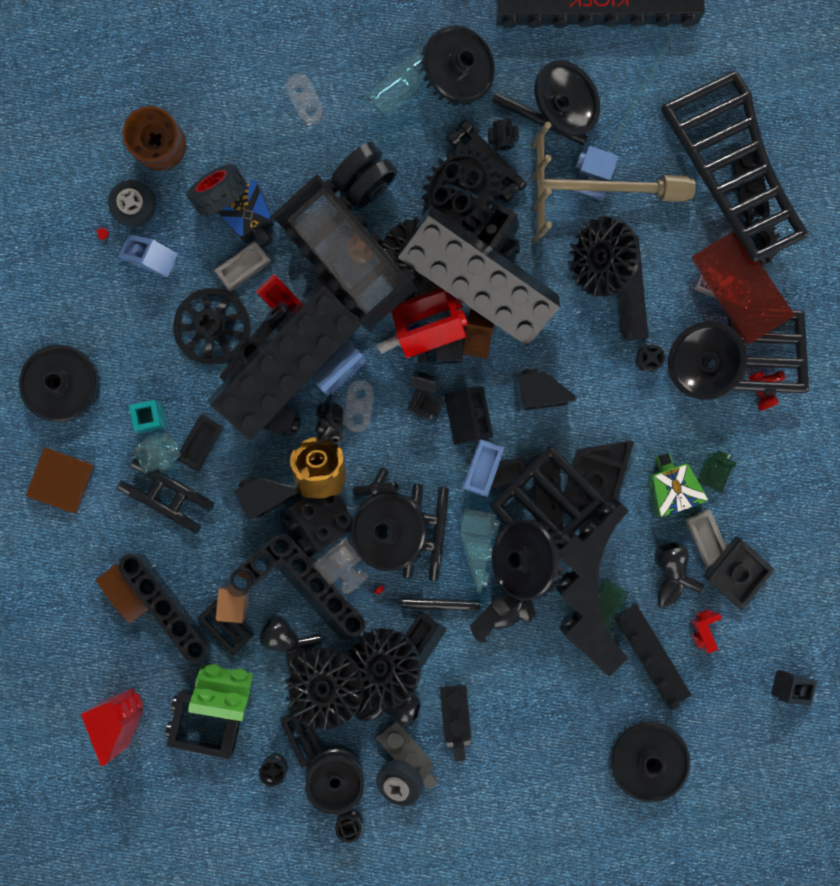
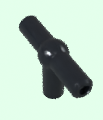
[353,467,399,497]

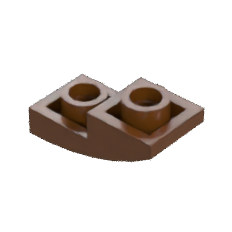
[95,563,148,624]

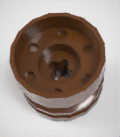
[122,106,187,171]

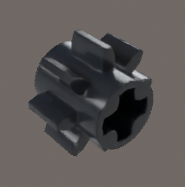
[487,119,520,151]

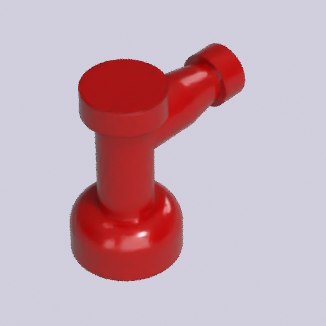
[748,370,785,411]

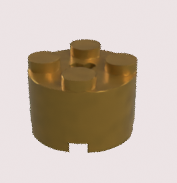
[290,437,347,499]

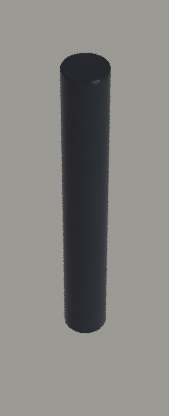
[402,598,480,611]

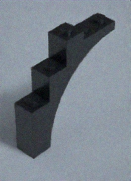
[556,498,629,677]

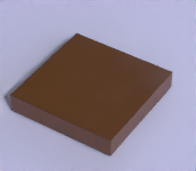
[26,447,95,514]

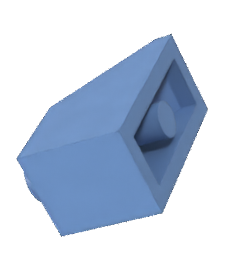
[118,234,178,277]

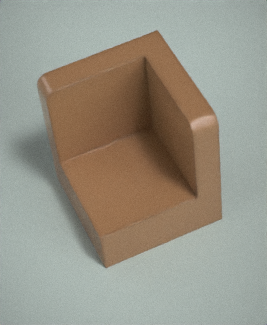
[216,587,249,623]

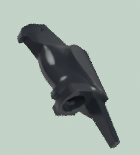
[470,581,557,643]

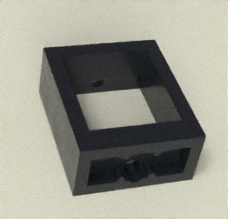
[165,689,241,759]

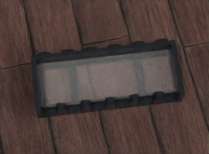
[271,174,418,332]

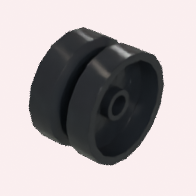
[331,142,398,209]
[305,745,365,815]

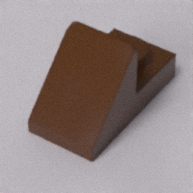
[463,308,494,359]

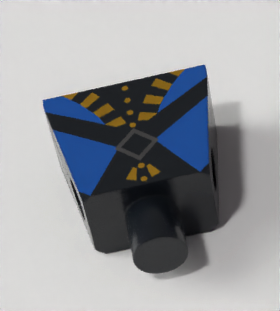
[217,180,275,248]

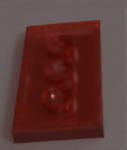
[691,231,795,345]

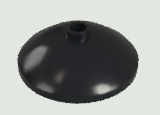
[534,60,600,136]
[668,322,747,400]

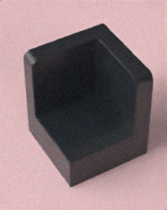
[407,388,446,424]

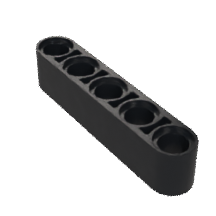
[118,553,211,663]

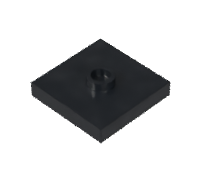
[703,536,775,610]

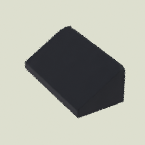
[405,612,447,668]

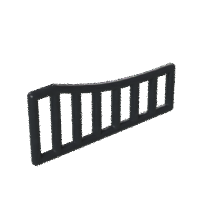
[661,71,809,262]

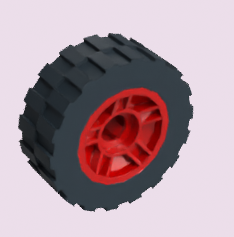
[187,164,247,216]

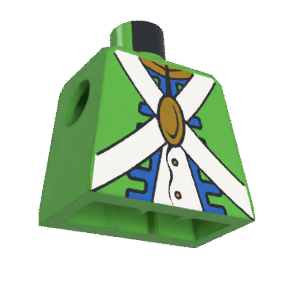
[648,452,708,517]

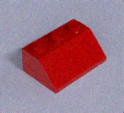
[81,687,143,767]

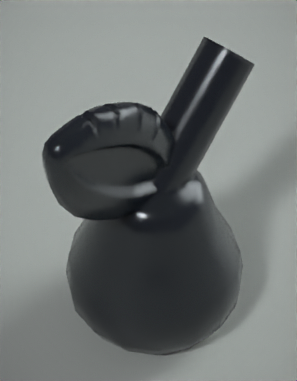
[654,542,704,607]
[259,616,322,669]
[356,693,421,726]

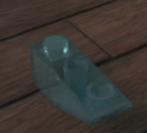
[459,508,500,593]

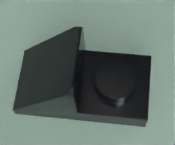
[771,670,817,706]

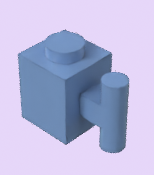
[573,146,619,201]

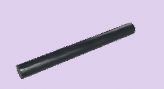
[492,92,588,146]

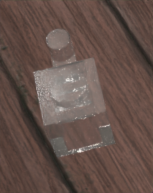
[313,539,367,594]

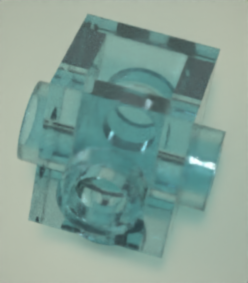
[133,432,181,474]

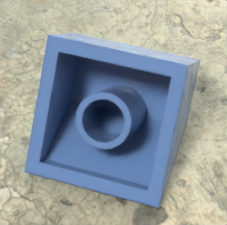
[311,340,366,397]

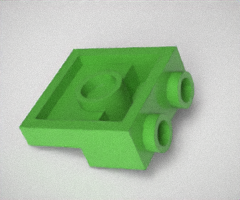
[188,664,253,721]

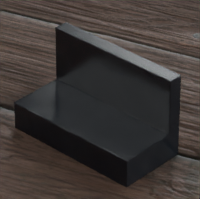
[444,386,494,445]

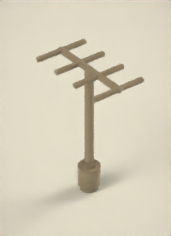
[530,122,696,243]

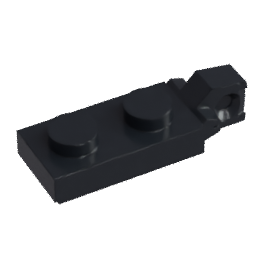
[440,684,471,761]

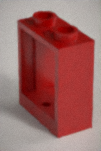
[392,288,468,358]

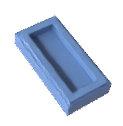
[462,439,504,497]

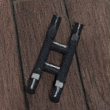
[116,457,214,534]
[403,484,449,581]

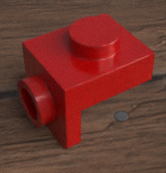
[690,609,722,654]

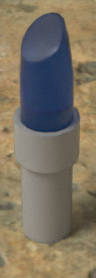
[377,324,422,354]

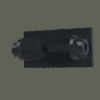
[315,394,343,446]

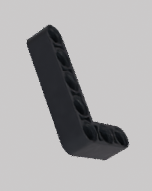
[226,534,365,641]

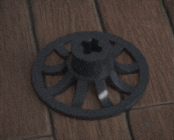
[173,288,251,365]

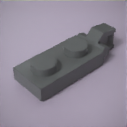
[376,721,438,790]

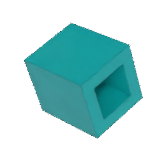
[129,400,167,433]

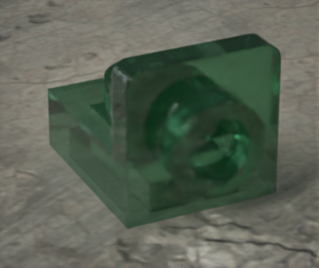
[697,450,738,492]

